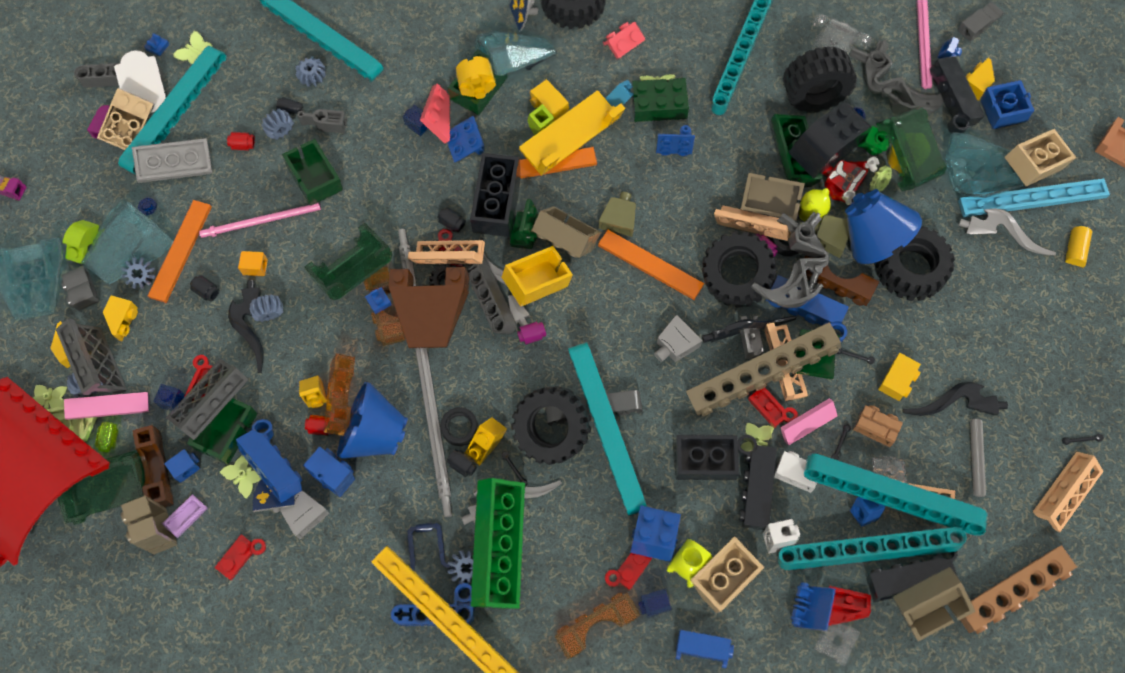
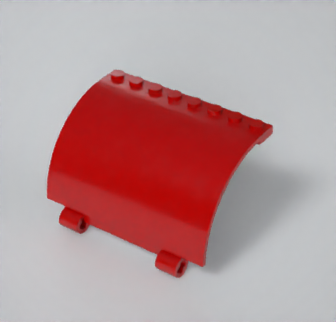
[0,377,109,567]

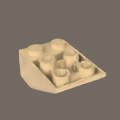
[97,88,154,150]

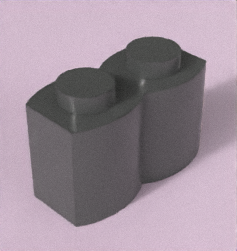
[61,266,99,310]

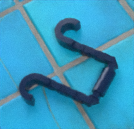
[407,523,459,571]

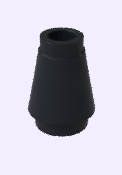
[276,97,303,114]

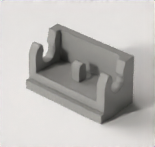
[740,316,764,359]

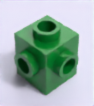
[858,126,891,155]

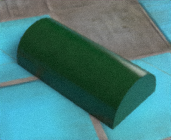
[771,114,823,188]

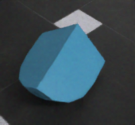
[605,80,633,107]

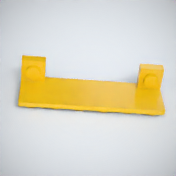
[519,91,625,176]

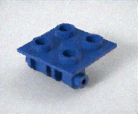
[447,116,485,162]
[656,125,695,156]
[790,582,836,631]

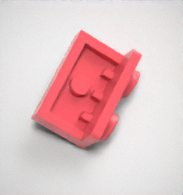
[603,22,646,59]

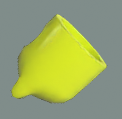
[798,188,831,224]
[667,539,713,588]

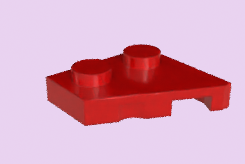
[828,586,871,626]

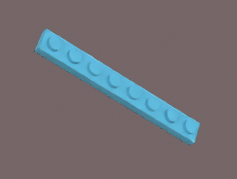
[958,178,1110,217]

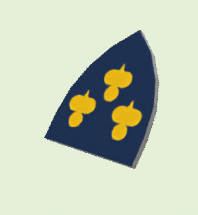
[509,0,538,32]
[253,479,295,513]

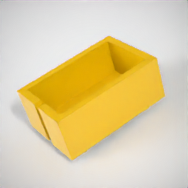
[501,246,573,307]

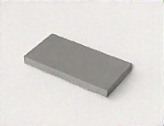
[132,138,212,183]

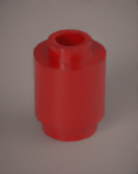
[227,132,255,151]
[305,415,336,436]

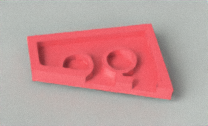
[420,83,450,144]

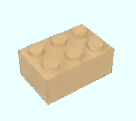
[1005,129,1076,186]

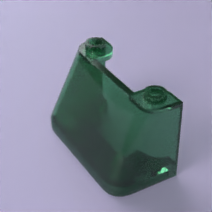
[876,106,947,191]
[304,223,392,300]
[57,450,145,525]

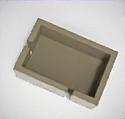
[741,173,805,220]
[532,206,601,258]
[121,496,177,554]
[893,567,976,641]

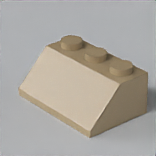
[690,537,764,613]

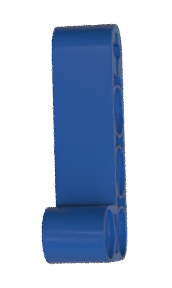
[391,583,475,626]

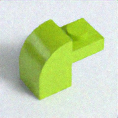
[527,104,554,135]
[62,220,99,264]

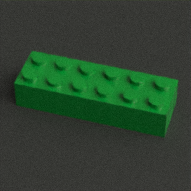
[471,478,525,609]

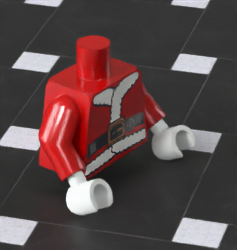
[822,157,880,205]

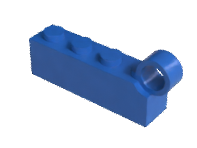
[767,275,849,343]
[236,419,302,503]

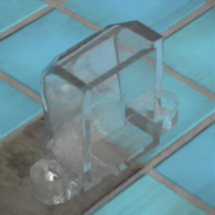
[811,14,872,55]

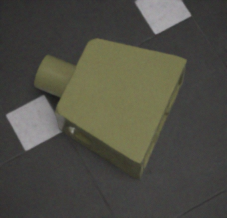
[599,192,636,237]
[815,215,849,258]

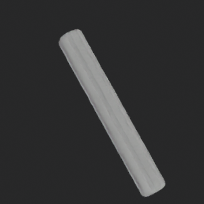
[970,419,986,497]

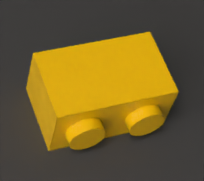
[530,79,569,123]
[878,353,921,401]

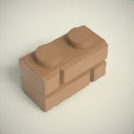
[853,405,903,447]

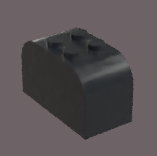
[788,101,872,179]
[470,153,521,237]

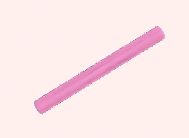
[917,0,932,89]

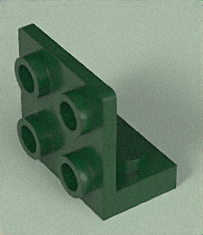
[509,199,539,249]
[795,329,840,379]

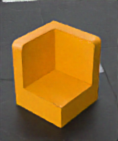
[238,251,268,276]

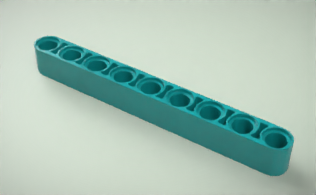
[260,0,384,82]
[711,0,773,115]
[118,46,226,175]
[568,342,647,516]
[803,454,987,536]
[778,527,967,570]

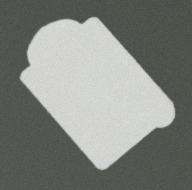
[114,51,166,113]

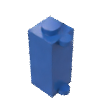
[675,630,734,668]

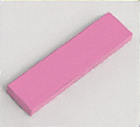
[64,392,149,420]

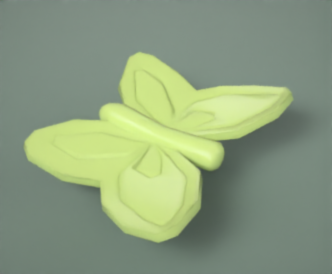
[174,32,212,64]
[640,75,675,81]
[33,385,67,409]
[741,423,774,451]
[220,455,261,498]

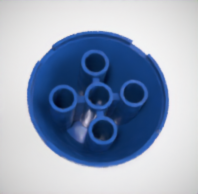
[845,189,922,264]
[337,382,408,459]

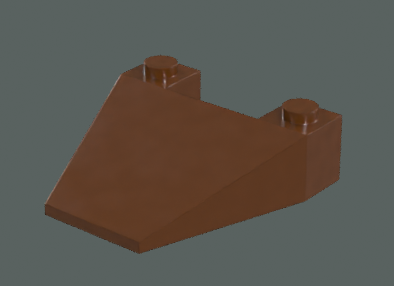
[389,267,469,348]

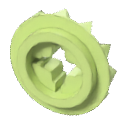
[870,165,892,192]

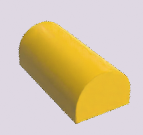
[1065,226,1092,268]

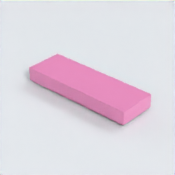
[780,399,837,445]

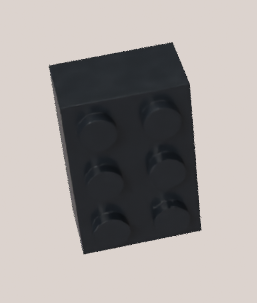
[675,435,739,480]

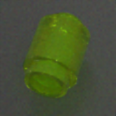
[94,422,119,452]

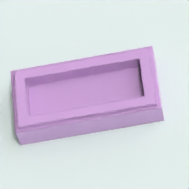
[162,494,208,538]

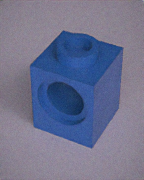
[164,449,201,483]
[850,497,886,527]

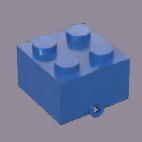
[980,80,1034,129]
[303,447,355,498]
[630,505,681,562]

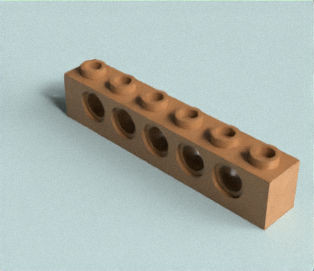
[960,545,1077,634]

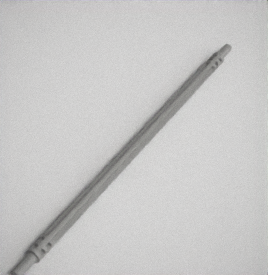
[398,229,452,517]

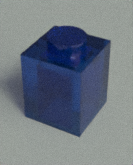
[402,105,428,137]
[153,384,185,411]
[638,589,672,618]

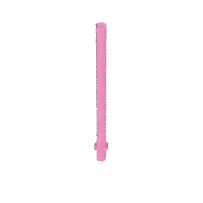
[199,203,321,238]

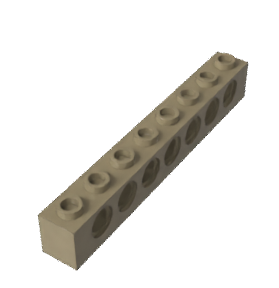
[686,322,841,416]

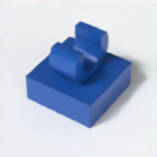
[144,33,169,57]
[937,37,963,59]
[365,287,392,314]

